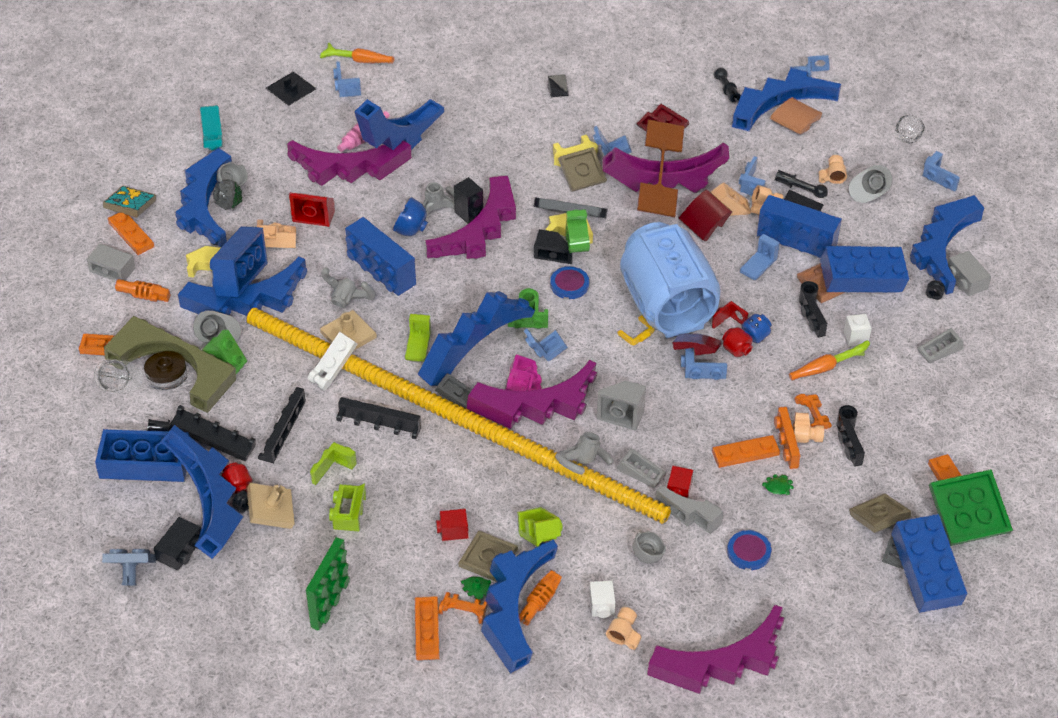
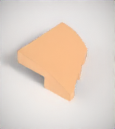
[257,219,296,248]

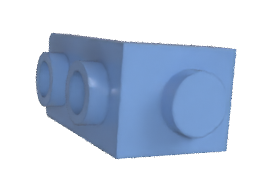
[333,61,361,97]
[593,126,632,156]
[923,151,960,192]
[739,156,766,196]
[740,234,780,280]
[524,328,568,361]
[681,348,727,380]

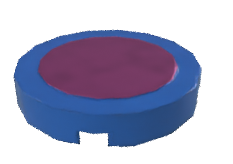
[550,266,589,299]
[727,530,772,570]

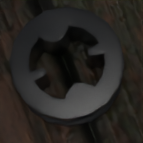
[926,280,945,300]
[232,491,249,513]

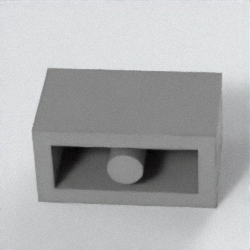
[87,243,136,281]
[948,251,991,296]

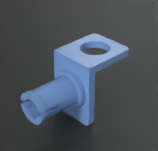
[790,55,830,77]

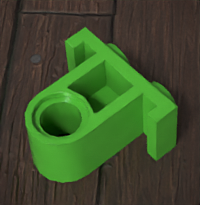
[565,209,590,253]
[508,288,548,329]
[202,330,247,374]

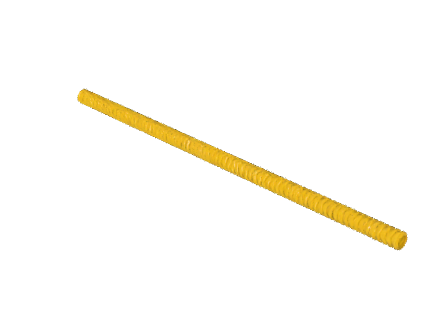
[247,307,671,524]

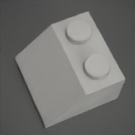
[597,381,646,431]

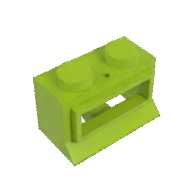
[329,483,366,532]
[517,507,563,547]

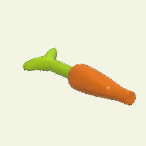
[320,42,394,64]
[789,340,870,381]

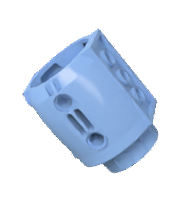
[620,222,720,339]

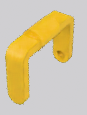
[617,315,654,345]

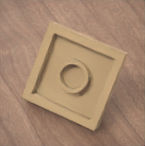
[320,310,377,350]
[247,483,295,529]

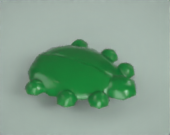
[762,474,794,495]
[461,576,491,600]

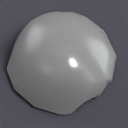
[217,162,248,188]
[632,531,666,564]

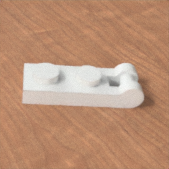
[308,332,358,391]

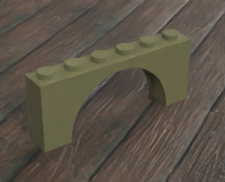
[104,316,236,413]

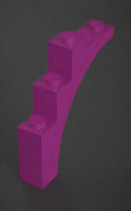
[287,140,412,186]
[603,142,729,193]
[425,175,516,259]
[467,360,597,429]
[647,604,785,694]

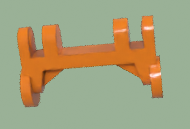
[794,394,832,429]
[438,592,488,624]

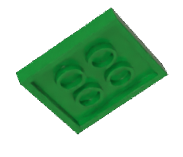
[928,469,1013,546]
[306,537,350,631]

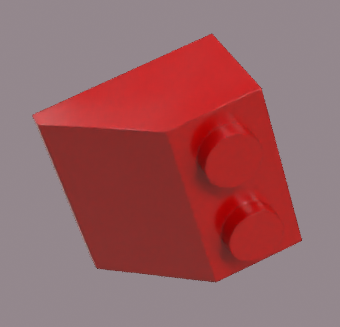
[289,192,335,227]

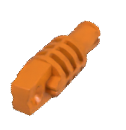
[115,279,171,302]
[519,570,562,625]

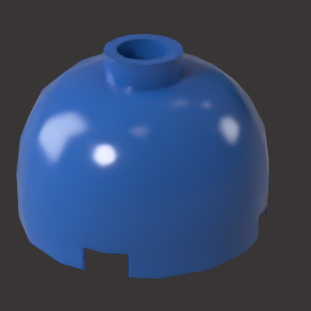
[393,197,428,237]

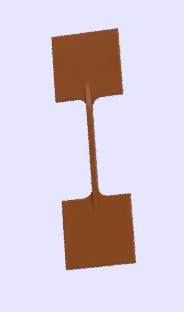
[637,120,685,217]

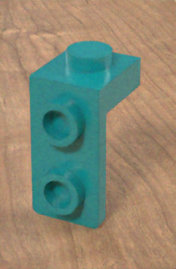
[200,105,223,150]

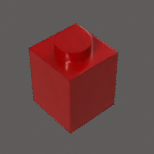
[667,465,694,498]
[436,508,469,541]

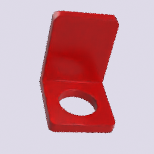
[712,301,748,329]

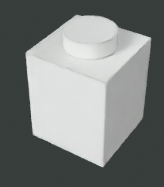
[844,314,872,346]
[589,581,615,618]

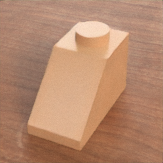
[711,182,751,216]

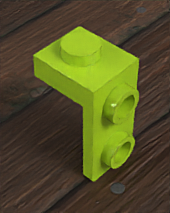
[405,314,431,362]
[310,442,357,485]

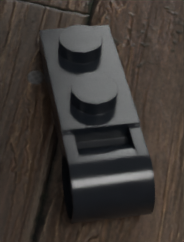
[799,281,828,338]
[836,405,865,467]

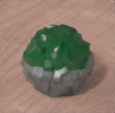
[213,179,243,210]

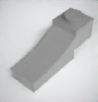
[656,485,723,534]

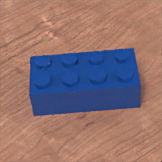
[757,195,842,258]
[345,217,416,296]
[210,226,268,297]
[820,246,909,293]
[95,429,189,482]
[891,514,968,613]

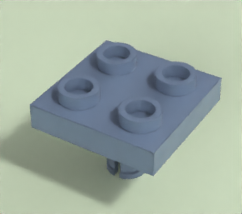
[102,549,156,586]

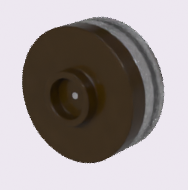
[144,351,188,391]

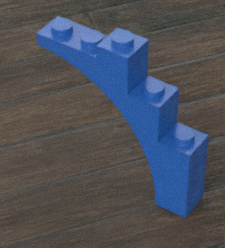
[732,68,841,131]
[354,99,445,150]
[175,148,232,248]
[910,195,984,295]
[178,256,307,316]
[418,291,535,386]
[161,425,244,559]
[481,540,558,673]

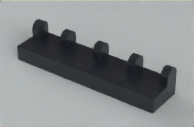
[258,387,306,464]
[336,397,421,440]
[170,405,256,462]

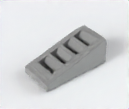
[917,328,963,364]
[617,448,666,488]

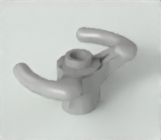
[407,182,455,216]
[321,267,376,308]
[555,432,614,475]

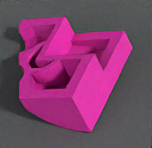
[505,354,542,391]

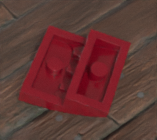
[636,104,689,132]
[679,189,733,241]
[672,334,722,356]

